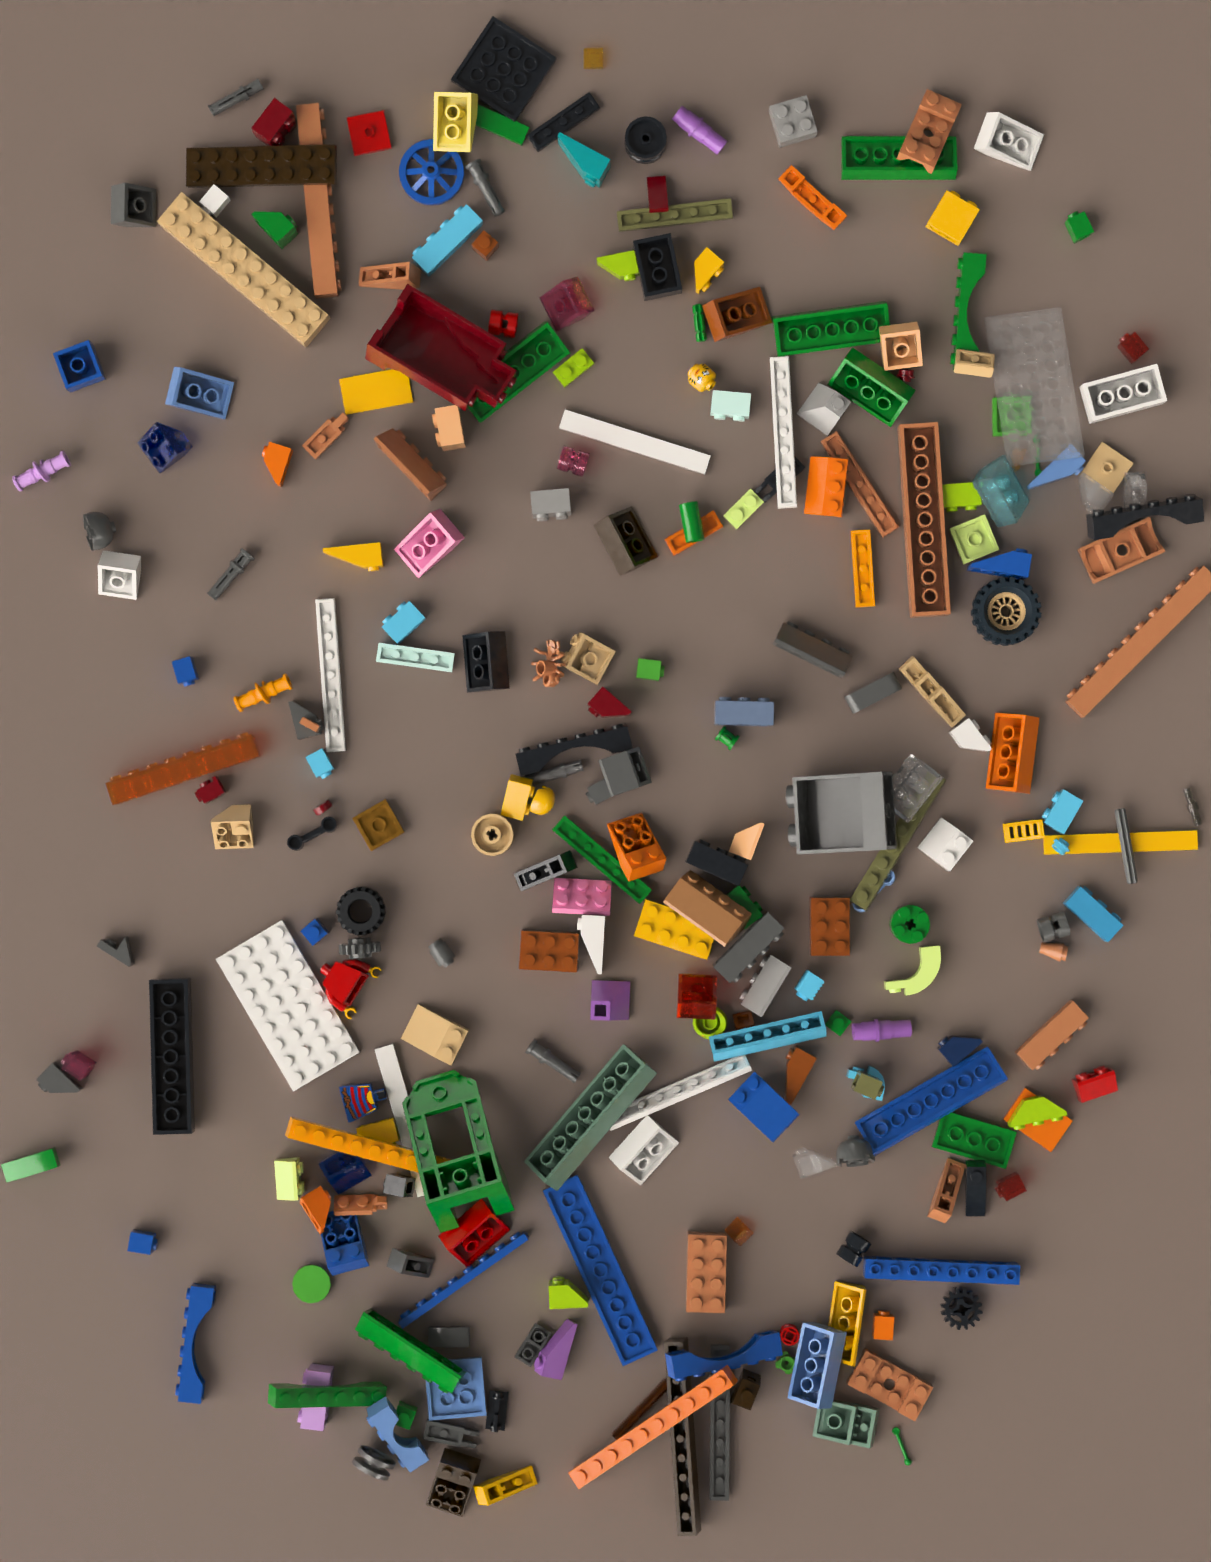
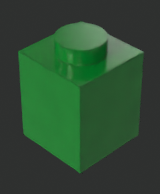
[1064,211,1094,244]
[395,1401,418,1430]

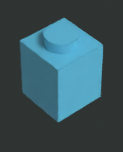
[305,748,335,779]

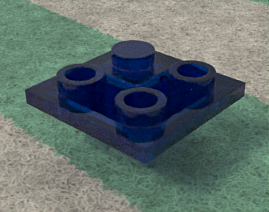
[137,422,193,474]

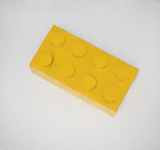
[634,899,714,960]

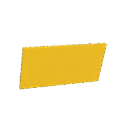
[339,369,413,415]

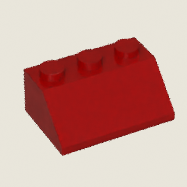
[438,1199,511,1267]

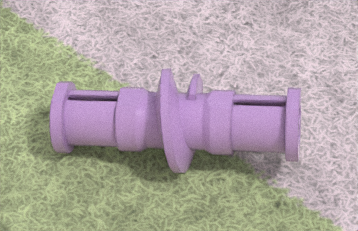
[12,451,71,492]

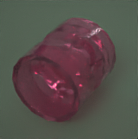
[557,446,590,477]

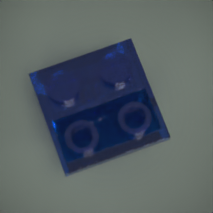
[318,1151,372,1195]

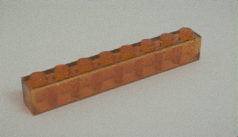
[105,732,261,805]

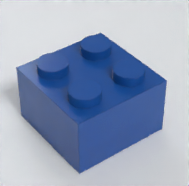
[53,340,106,393]

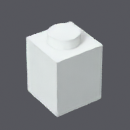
[199,184,231,218]

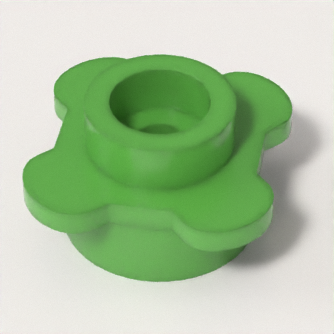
[775,1351,796,1374]

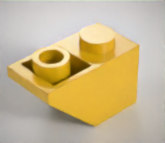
[694,247,724,294]

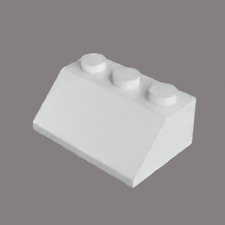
[609,1115,679,1185]

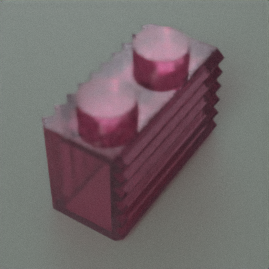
[61,1050,97,1081]

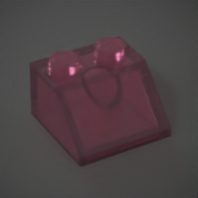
[540,277,595,332]

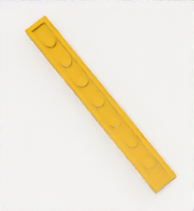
[1043,830,1198,855]

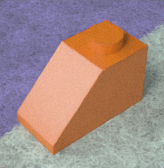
[262,442,293,487]
[300,1186,331,1234]

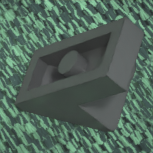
[97,936,134,967]

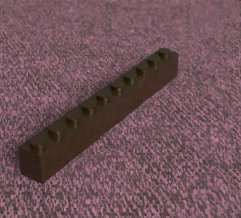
[664,1337,701,1536]

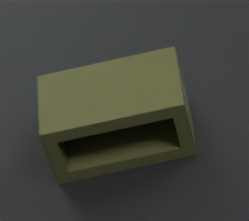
[851,1070,884,1100]

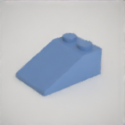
[165,367,234,420]

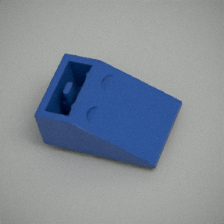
[321,1211,369,1276]

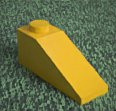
[323,542,384,572]
[473,1465,538,1506]

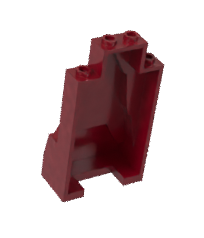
[365,284,517,411]

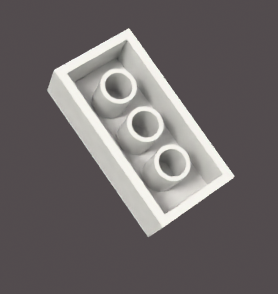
[1079,364,1167,424]

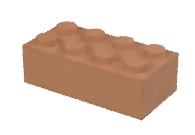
[686,1232,727,1313]

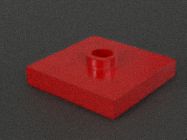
[347,110,392,156]

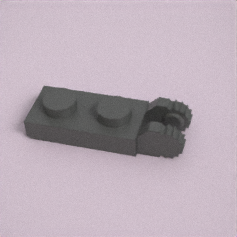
[423,1419,480,1448]

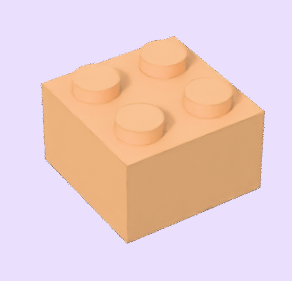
[879,322,923,371]
[432,405,466,451]

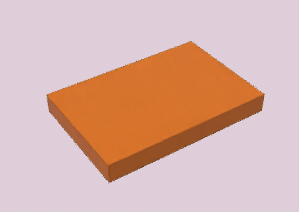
[1003,1087,1072,1152]

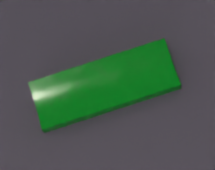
[841,136,958,180]
[772,301,890,357]
[468,321,570,423]

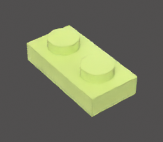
[723,488,764,530]

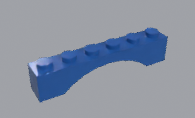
[175,1283,216,1404]
[665,1330,783,1381]

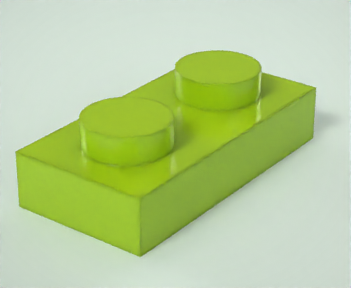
[552,348,594,388]

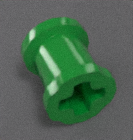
[715,726,740,750]

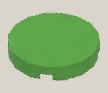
[292,1264,331,1303]

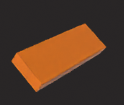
[664,510,723,556]

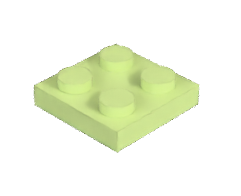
[949,514,999,565]

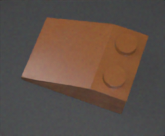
[702,287,772,342]

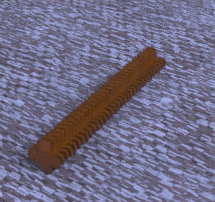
[612,1379,667,1439]

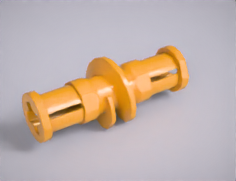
[233,673,293,712]

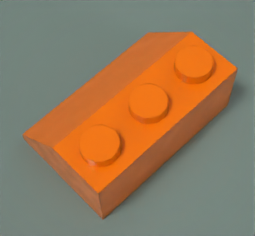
[804,456,849,518]

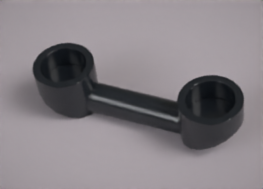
[287,816,337,851]

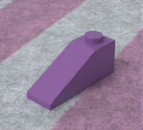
[534,1319,578,1380]

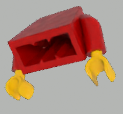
[320,959,381,1019]

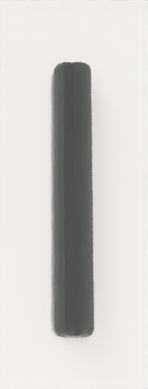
[1115,808,1138,884]

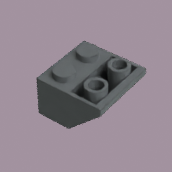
[598,747,652,797]

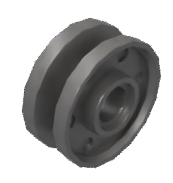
[352,1445,396,1481]

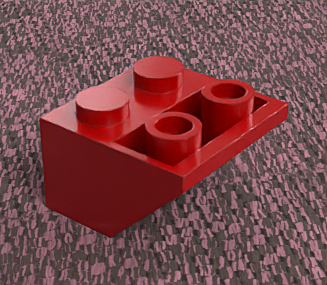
[1071,1065,1118,1103]

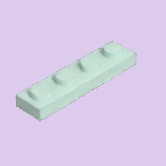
[376,643,455,672]

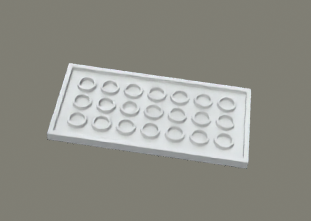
[216,920,360,1091]

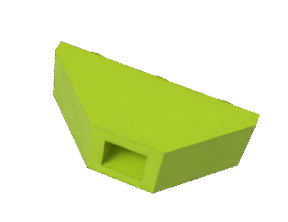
[1008,1095,1067,1130]

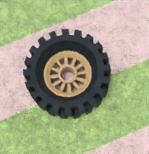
[971,577,1042,646]

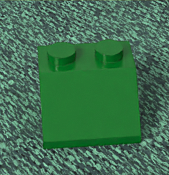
[251,211,298,249]

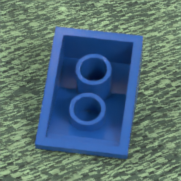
[966,548,1032,580]
[728,1071,800,1143]

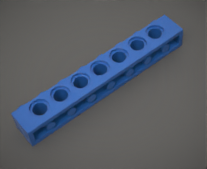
[863,1256,1020,1285]

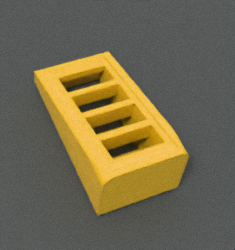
[1002,819,1045,843]

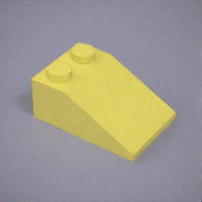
[433,92,478,152]

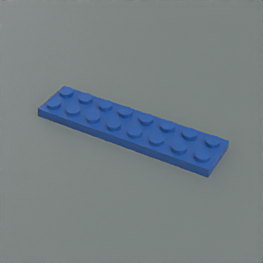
[855,1047,1008,1156]

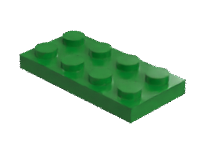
[932,1112,1017,1169]

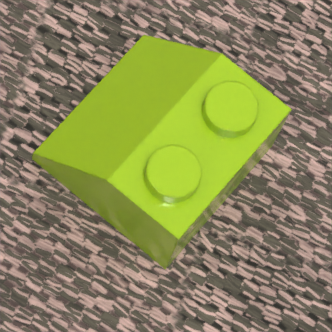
[549,1276,589,1309]

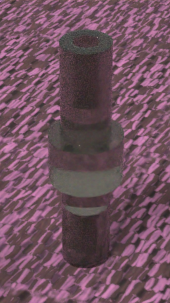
[1183,787,1202,826]

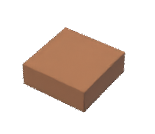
[299,717,321,733]

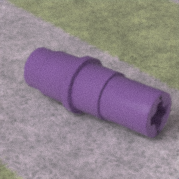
[672,106,728,155]
[852,1019,912,1042]

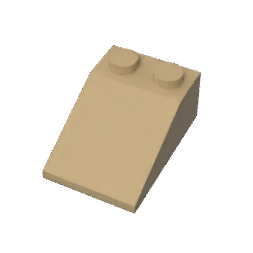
[401,1004,469,1065]

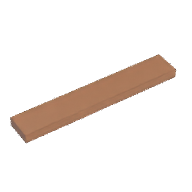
[821,431,899,538]

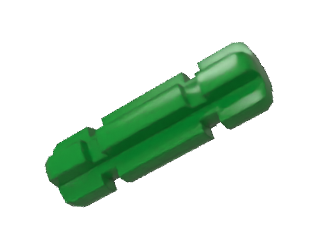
[692,304,707,342]

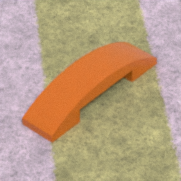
[778,165,847,230]

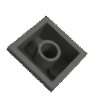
[111,183,156,227]

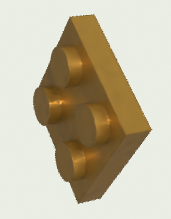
[352,799,405,851]

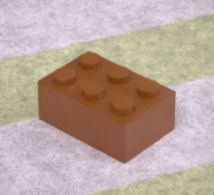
[809,897,850,956]
[519,930,579,972]

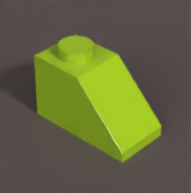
[597,250,639,281]

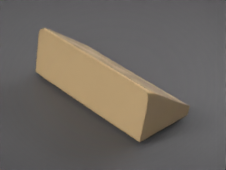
[954,349,995,378]

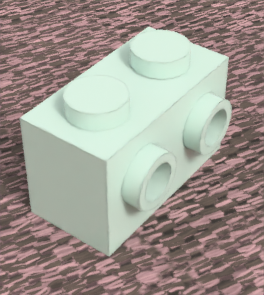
[710,390,751,422]

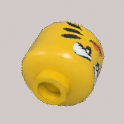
[688,363,716,392]

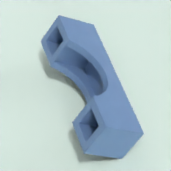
[366,1396,429,1472]

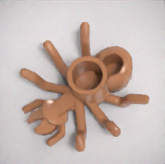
[531,640,566,687]

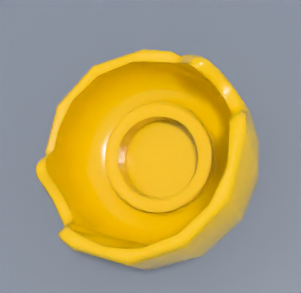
[530,786,555,815]

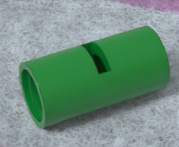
[679,501,705,543]

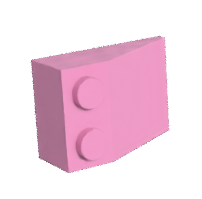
[394,509,465,578]

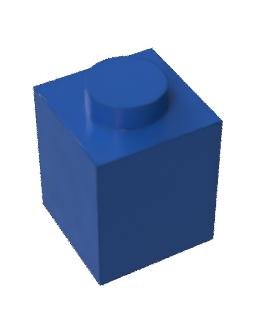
[172,656,199,687]
[300,918,329,946]
[127,1230,158,1255]

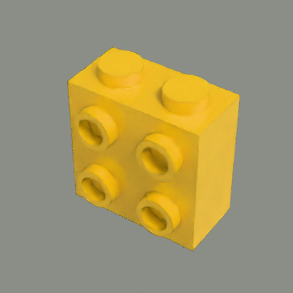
[925,190,980,246]

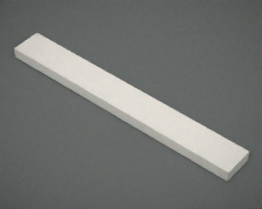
[770,356,797,509]
[559,410,711,475]
[315,598,346,752]
[374,1044,424,1197]
[610,1055,752,1131]

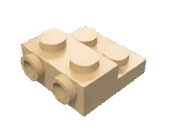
[561,632,616,685]

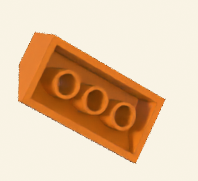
[986,713,1040,794]

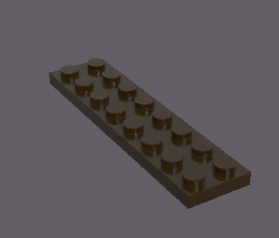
[186,144,337,188]

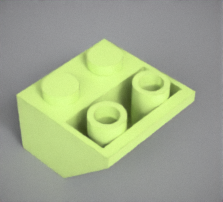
[274,1157,305,1201]

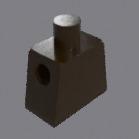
[730,1368,761,1410]

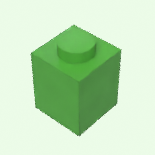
[636,658,665,681]

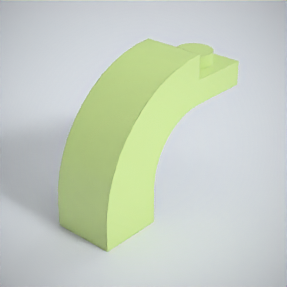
[884,945,941,996]

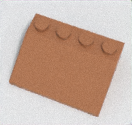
[374,428,447,501]

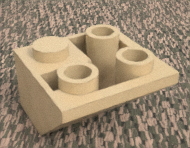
[211,805,254,849]

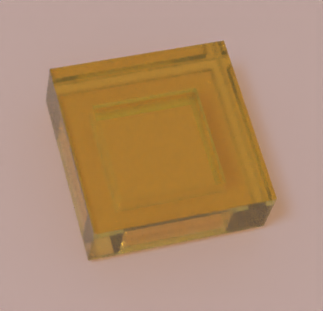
[584,48,603,69]

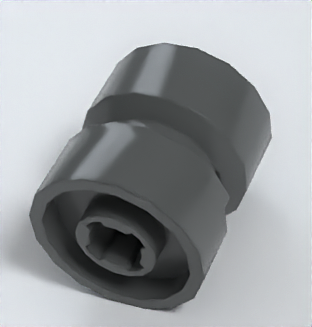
[1037,911,1071,943]

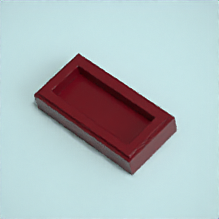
[647,176,669,213]

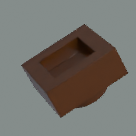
[732,1010,755,1030]

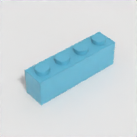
[412,204,483,277]

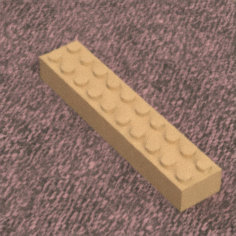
[157,192,331,347]

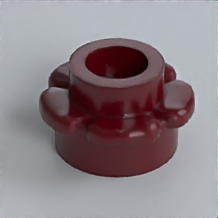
[896,369,915,382]

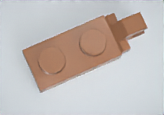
[302,413,349,460]
[334,1194,388,1216]

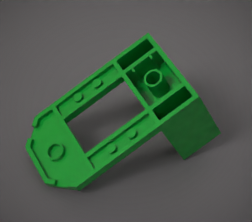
[402,1070,515,1233]

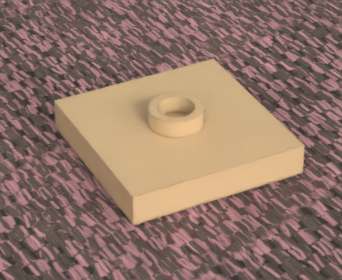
[1080,442,1134,495]

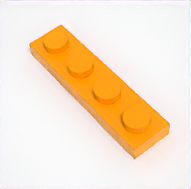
[850,530,875,608]

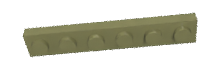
[617,198,733,232]

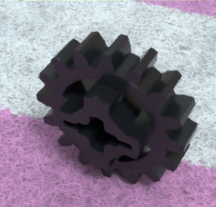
[940,1287,983,1330]

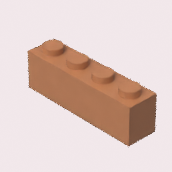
[1015,1000,1089,1070]

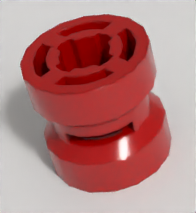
[779,1323,800,1346]

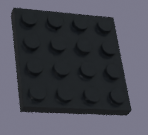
[451,16,557,122]

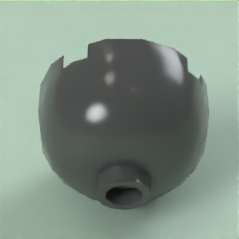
[83,512,116,551]
[836,1135,875,1167]

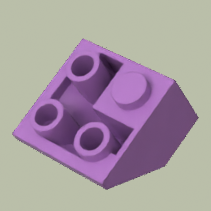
[590,980,630,1021]

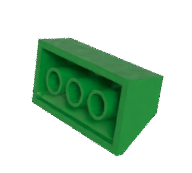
[827,347,916,427]

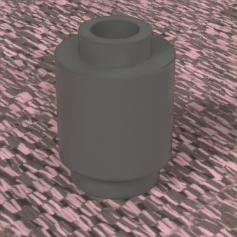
[428,938,455,968]

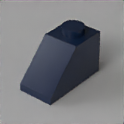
[937,1036,983,1067]

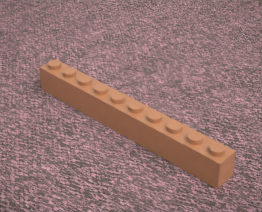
[296,103,342,299]
[1065,566,1211,718]

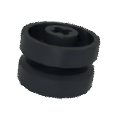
[624,116,667,164]

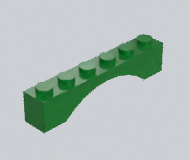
[950,252,987,370]
[268,1382,387,1408]

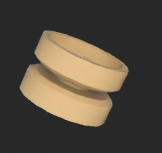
[471,814,514,856]

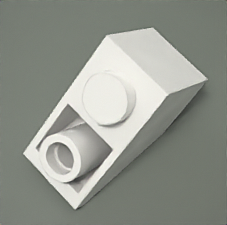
[948,718,992,752]

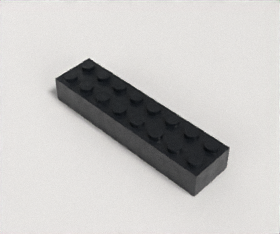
[149,978,195,1135]

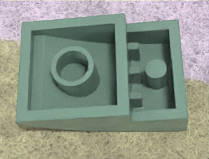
[812,1400,880,1449]

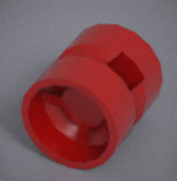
[488,309,519,338]

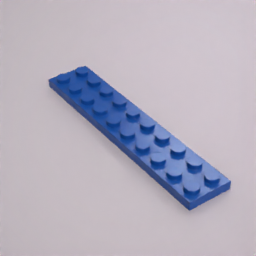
[543,1174,658,1366]

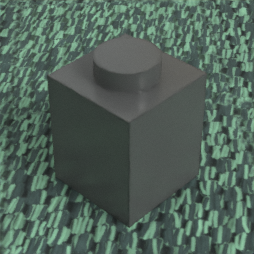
[586,779,611,805]

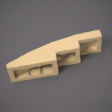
[898,656,966,728]

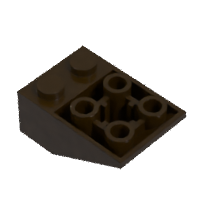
[426,1448,481,1517]

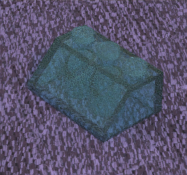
[972,455,1030,527]

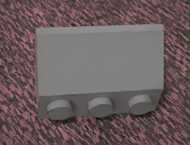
[739,954,792,1017]

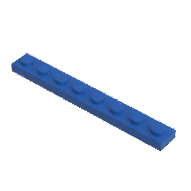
[398,1231,529,1329]

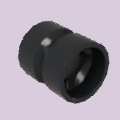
[836,1231,871,1267]

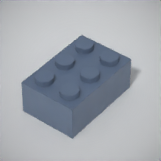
[714,697,774,726]

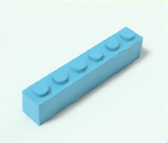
[709,1011,827,1062]

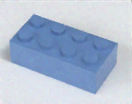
[787,1322,847,1409]

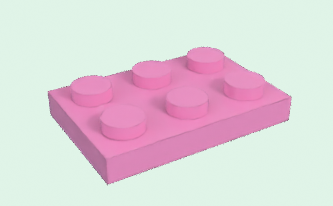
[552,878,612,916]

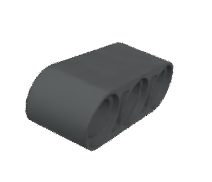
[844,672,902,714]

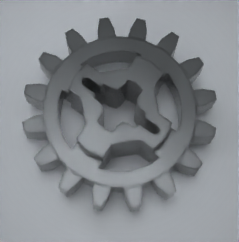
[339,937,381,959]

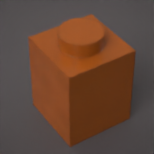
[471,230,499,261]

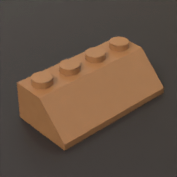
[663,870,751,947]

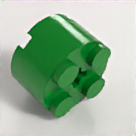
[889,905,930,944]

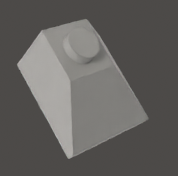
[797,383,851,436]

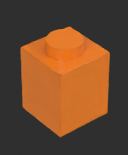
[872,1310,894,1340]

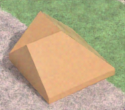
[729,823,764,860]

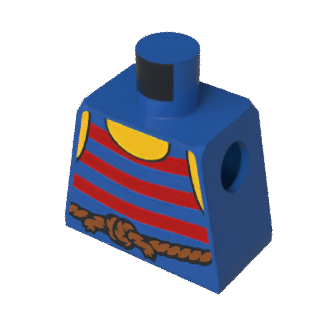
[339,1083,387,1123]

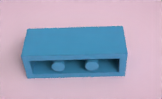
[1063,886,1124,942]

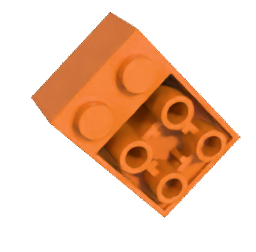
[607,813,666,882]

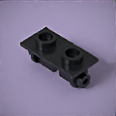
[485,1390,509,1432]

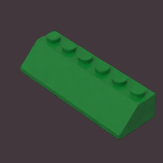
[355,1308,467,1394]

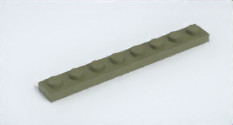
[850,770,946,911]

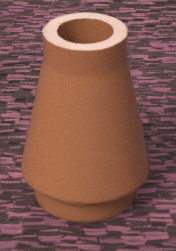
[1039,942,1069,962]

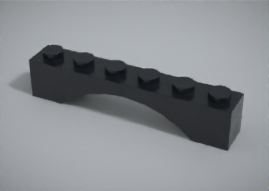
[1086,494,1204,540]
[515,724,633,777]

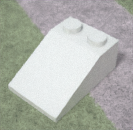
[974,112,1044,171]
[577,914,605,974]

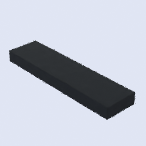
[527,92,600,152]

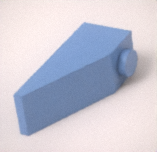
[1027,445,1086,489]

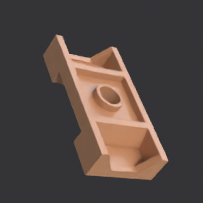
[896,89,962,174]
[1077,517,1166,584]
[846,1348,933,1421]

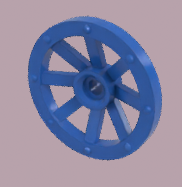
[399,139,464,205]

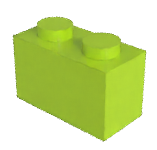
[942,482,982,512]

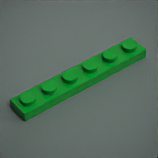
[552,815,652,904]

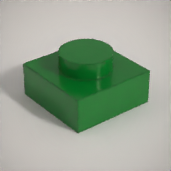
[825,1010,852,1036]

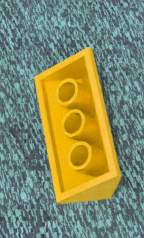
[828,1281,866,1366]

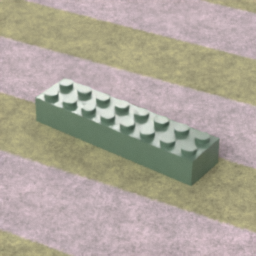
[524,1044,657,1191]

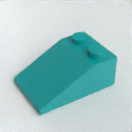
[558,132,610,188]

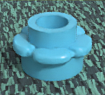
[1052,838,1070,855]

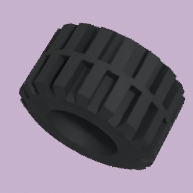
[336,887,386,935]

